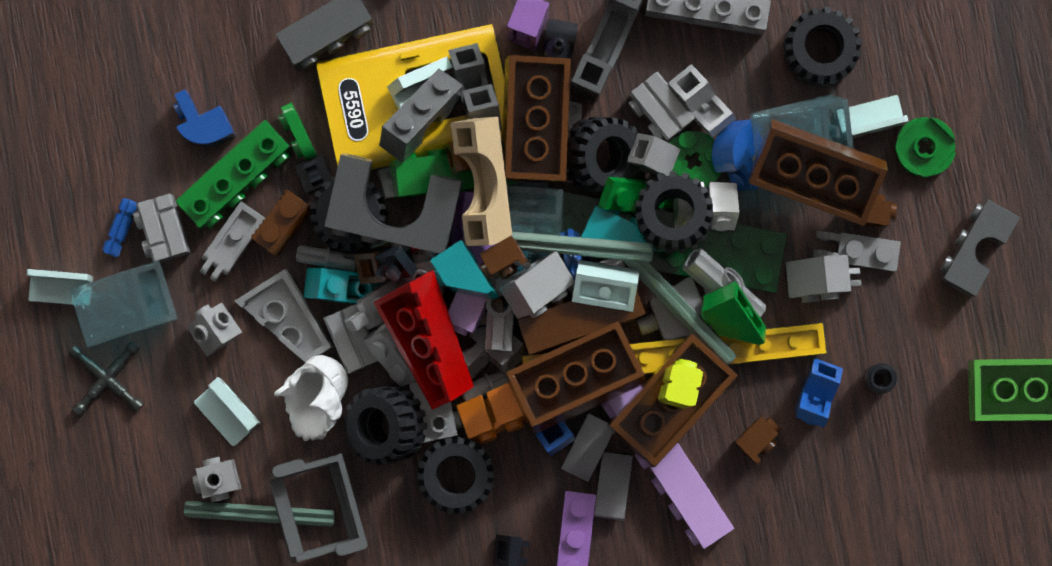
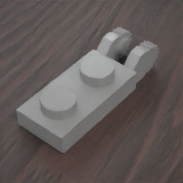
[813,231,901,272]

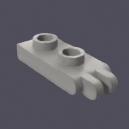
[200,201,266,282]

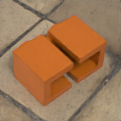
[456,383,526,444]

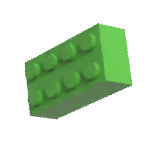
[968,359,1052,421]

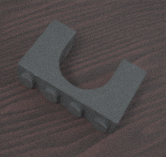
[570,0,644,103]
[324,153,463,258]

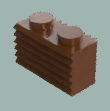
[251,190,311,257]

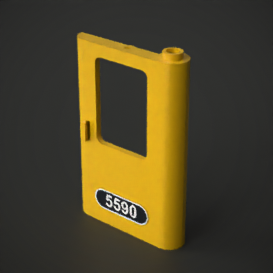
[316,24,505,170]

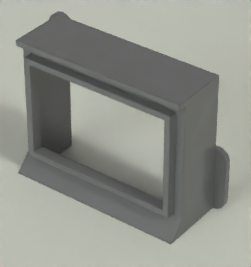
[266,454,368,563]

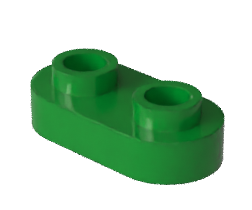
[278,102,317,161]

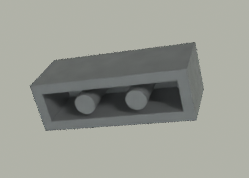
[276,0,374,69]

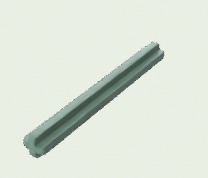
[512,232,654,262]
[622,259,736,366]
[184,501,335,527]

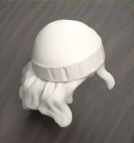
[274,355,348,441]

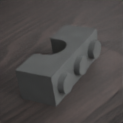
[448,43,502,131]
[379,68,463,163]
[939,199,1020,298]

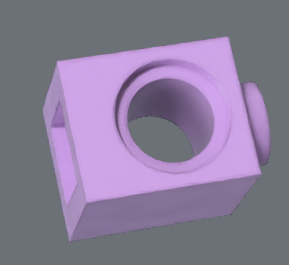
[448,292,487,336]

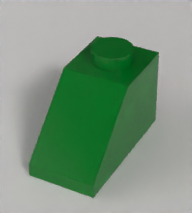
[701,281,766,345]

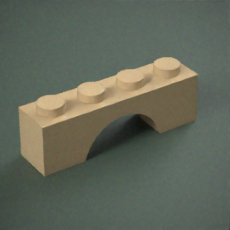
[451,117,512,246]

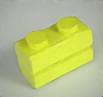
[658,359,703,409]

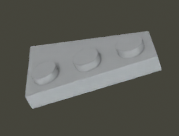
[235,269,334,363]

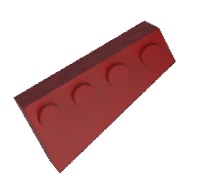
[373,270,474,410]

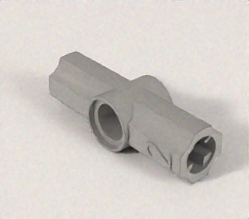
[682,249,766,317]
[485,274,516,352]

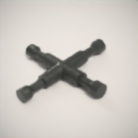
[68,341,144,417]

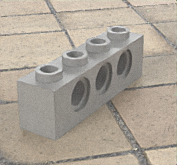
[645,0,771,35]

